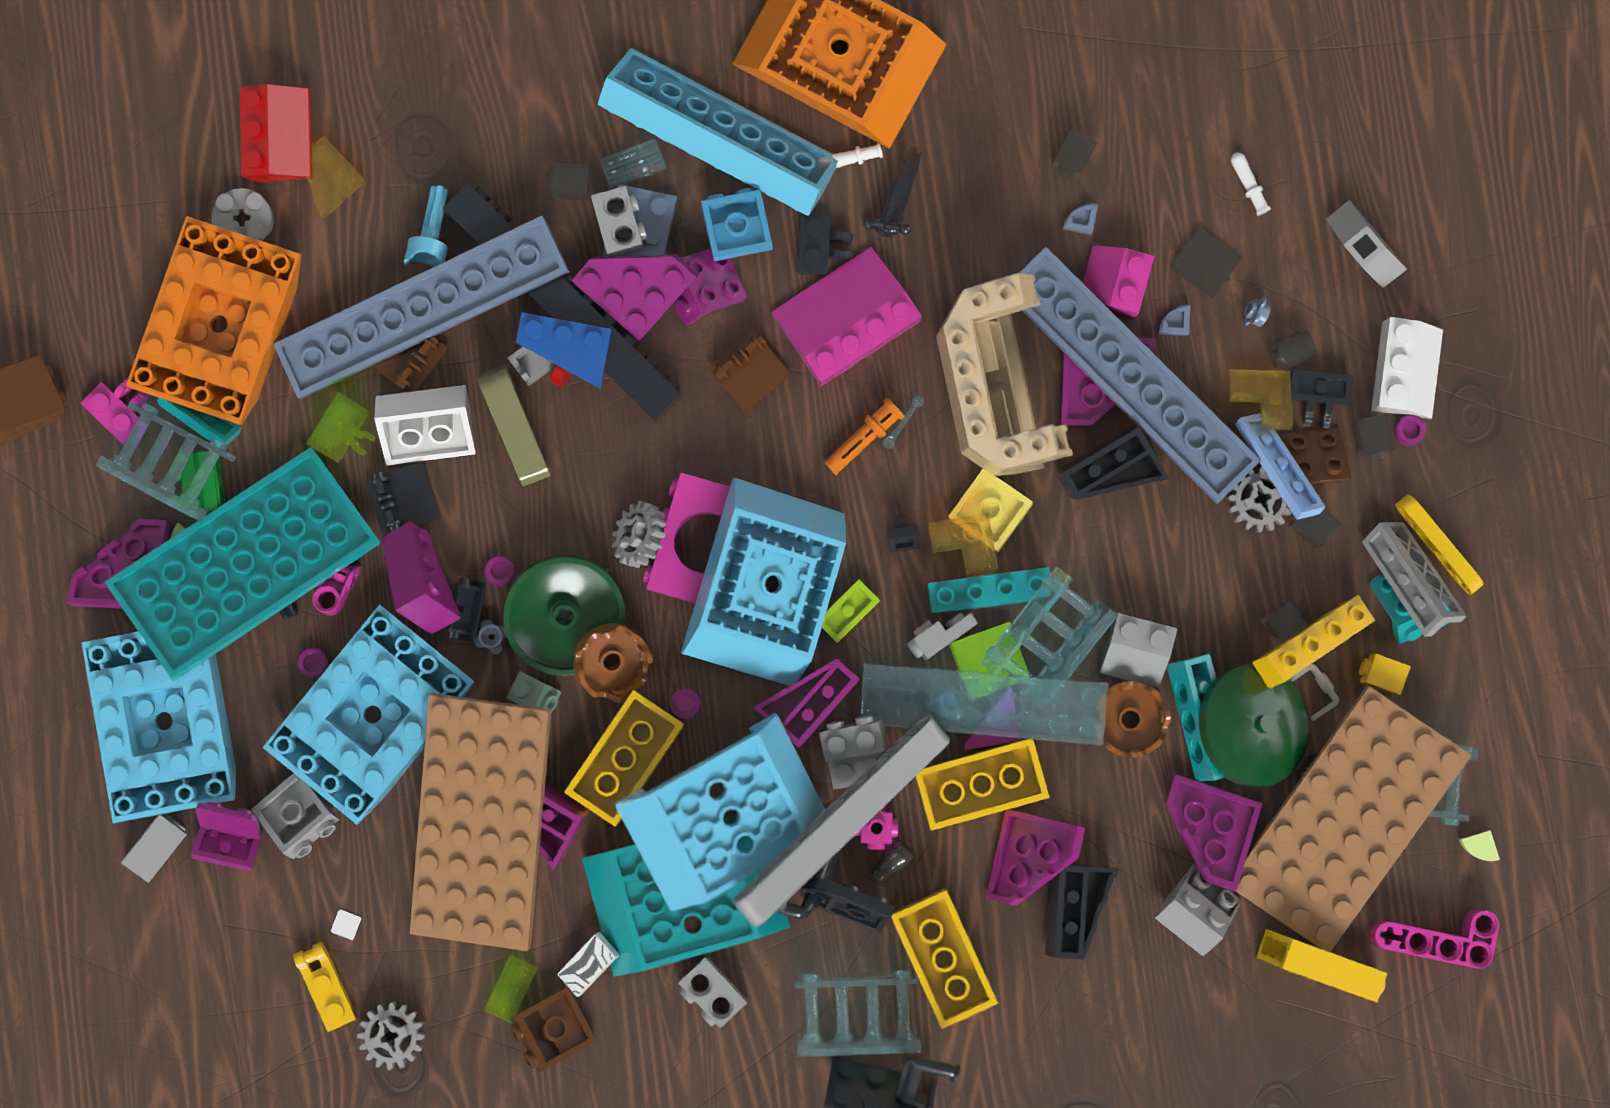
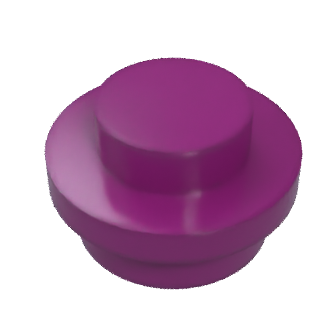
[670,688,700,719]

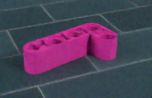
[1369,909,1499,968]

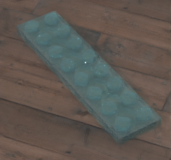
[860,662,1108,745]

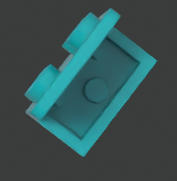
[1370,559,1450,644]

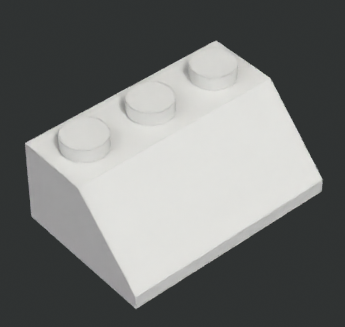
[1371,317,1443,419]
[374,385,476,465]

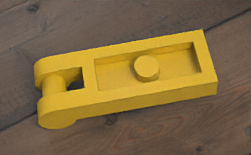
[293,941,358,1032]

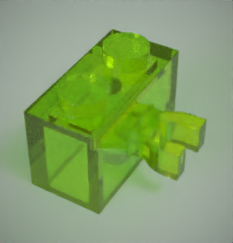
[306,392,376,463]

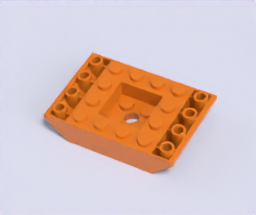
[733,0,946,149]
[126,216,301,425]

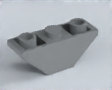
[1326,200,1407,288]

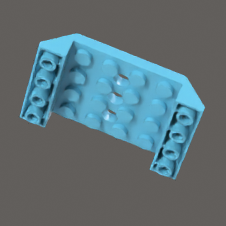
[614,713,825,911]

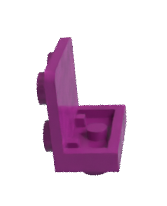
[674,249,747,326]
[191,802,262,872]

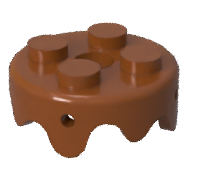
[573,623,653,703]
[1092,681,1171,758]

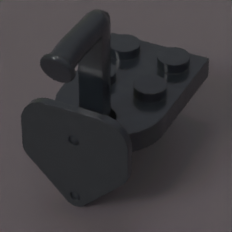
[778,847,895,933]
[823,1056,961,1108]

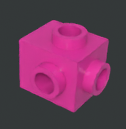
[855,806,898,849]

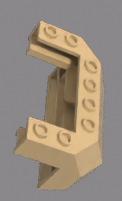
[936,273,1073,476]

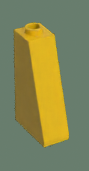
[1256,929,1387,1002]

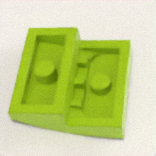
[949,622,1031,700]

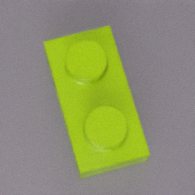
[822,579,880,643]

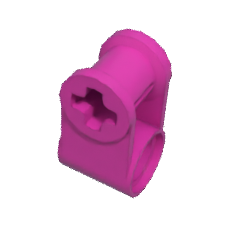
[312,565,361,616]

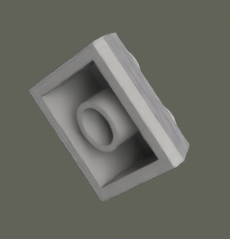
[1099,613,1178,688]

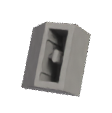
[1155,863,1242,956]

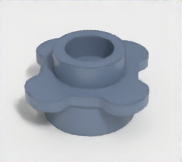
[1243,297,1271,327]
[474,620,507,654]

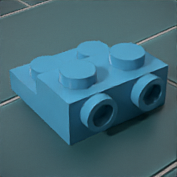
[701,188,773,261]

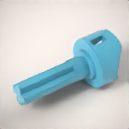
[404,185,448,267]

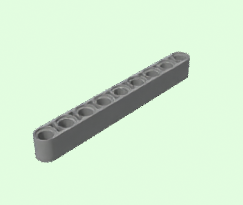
[733,715,950,926]

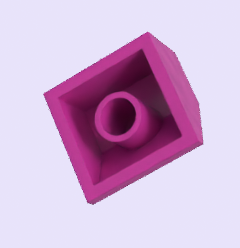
[1082,245,1155,319]

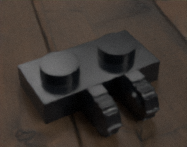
[797,213,854,276]
[1288,369,1353,428]

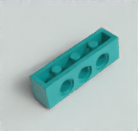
[927,567,1053,615]
[1167,654,1225,782]

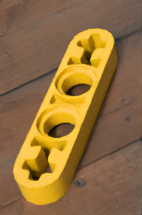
[1395,494,1483,595]

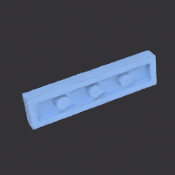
[1235,413,1325,519]

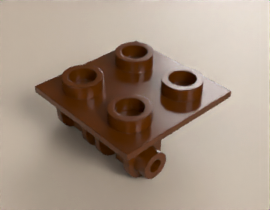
[707,329,791,412]
[371,336,448,392]
[1280,427,1352,486]

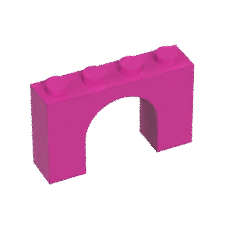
[643,473,730,604]

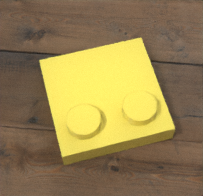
[948,469,1033,552]

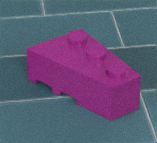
[381,521,461,634]
[753,659,860,748]
[539,784,591,870]

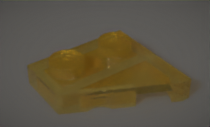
[308,136,366,220]

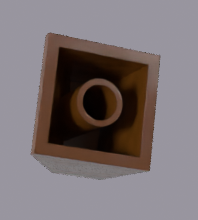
[0,355,67,447]

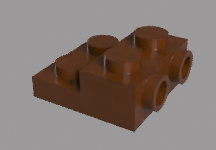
[509,987,596,1072]

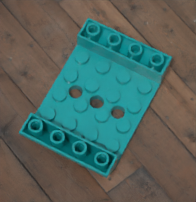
[582,815,790,977]

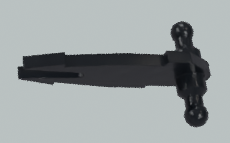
[863,147,921,238]

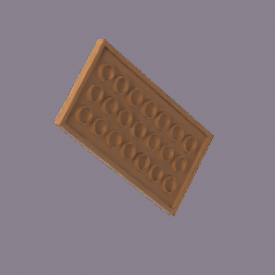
[1236,685,1472,952]
[410,693,552,951]

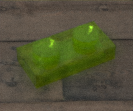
[484,954,539,1024]

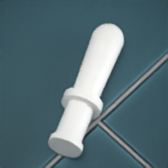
[817,143,883,169]
[1231,153,1271,216]

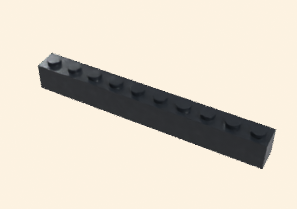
[443,183,682,423]

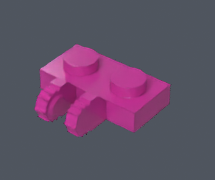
[80,378,149,446]

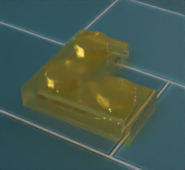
[1228,369,1293,430]
[928,513,999,578]

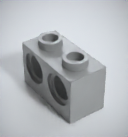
[591,186,647,257]
[678,955,748,1028]

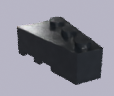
[1055,426,1169,500]
[1045,864,1119,960]

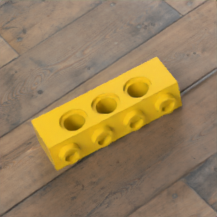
[1252,595,1375,688]

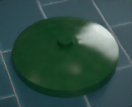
[503,555,625,676]
[1199,664,1309,787]

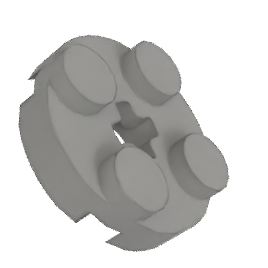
[211,188,274,241]

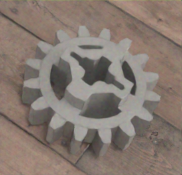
[1226,467,1292,533]
[612,501,666,568]
[357,1001,426,1070]

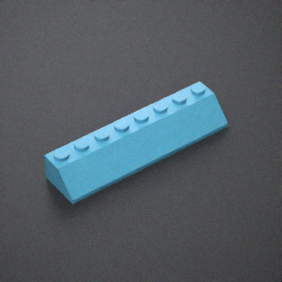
[597,48,839,216]

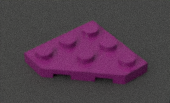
[572,254,698,341]
[1060,338,1155,427]
[67,519,172,609]
[1165,774,1262,891]
[986,809,1085,906]

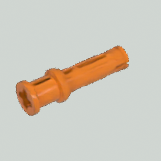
[823,397,905,475]

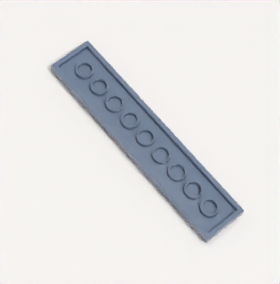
[273,216,570,399]
[1020,247,1261,504]

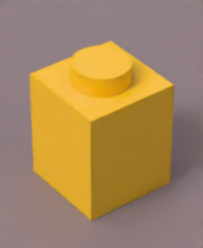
[1359,654,1411,695]

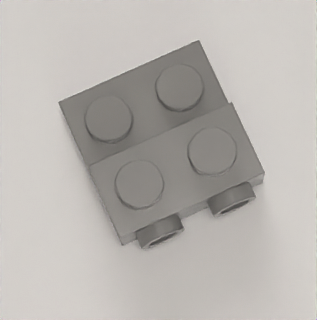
[907,613,978,660]
[819,715,889,790]
[251,773,340,859]

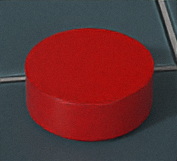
[551,365,572,388]

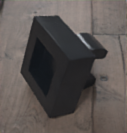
[887,515,920,553]

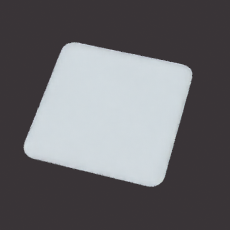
[331,910,361,940]

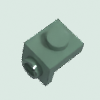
[506,671,561,713]

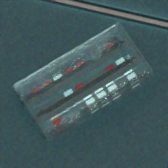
[600,139,666,189]

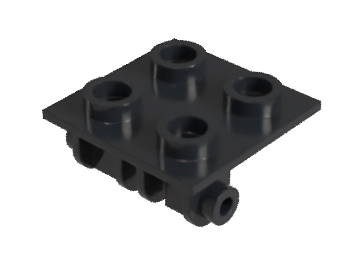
[365,461,441,537]

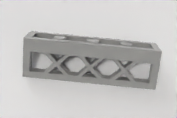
[1362,522,1467,637]

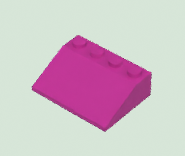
[771,247,922,387]

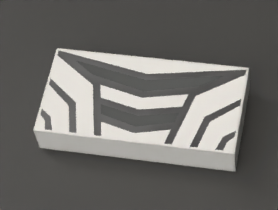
[557,932,620,997]

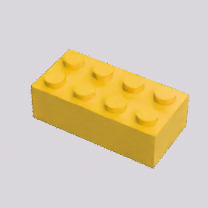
[564,690,686,826]
[915,738,1050,831]
[891,888,998,1029]

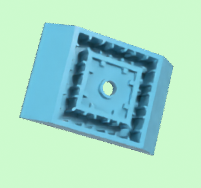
[681,478,846,686]
[263,605,474,825]
[82,632,236,823]

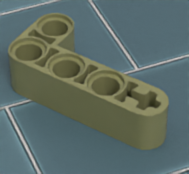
[478,364,551,487]

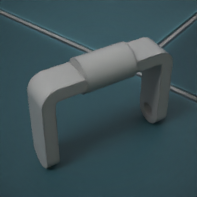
[1289,664,1339,721]

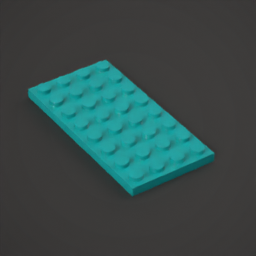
[105,447,380,682]

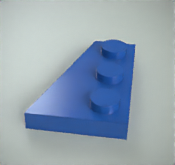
[516,312,612,389]

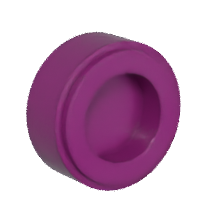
[1394,415,1426,446]
[484,556,516,586]
[297,648,330,678]

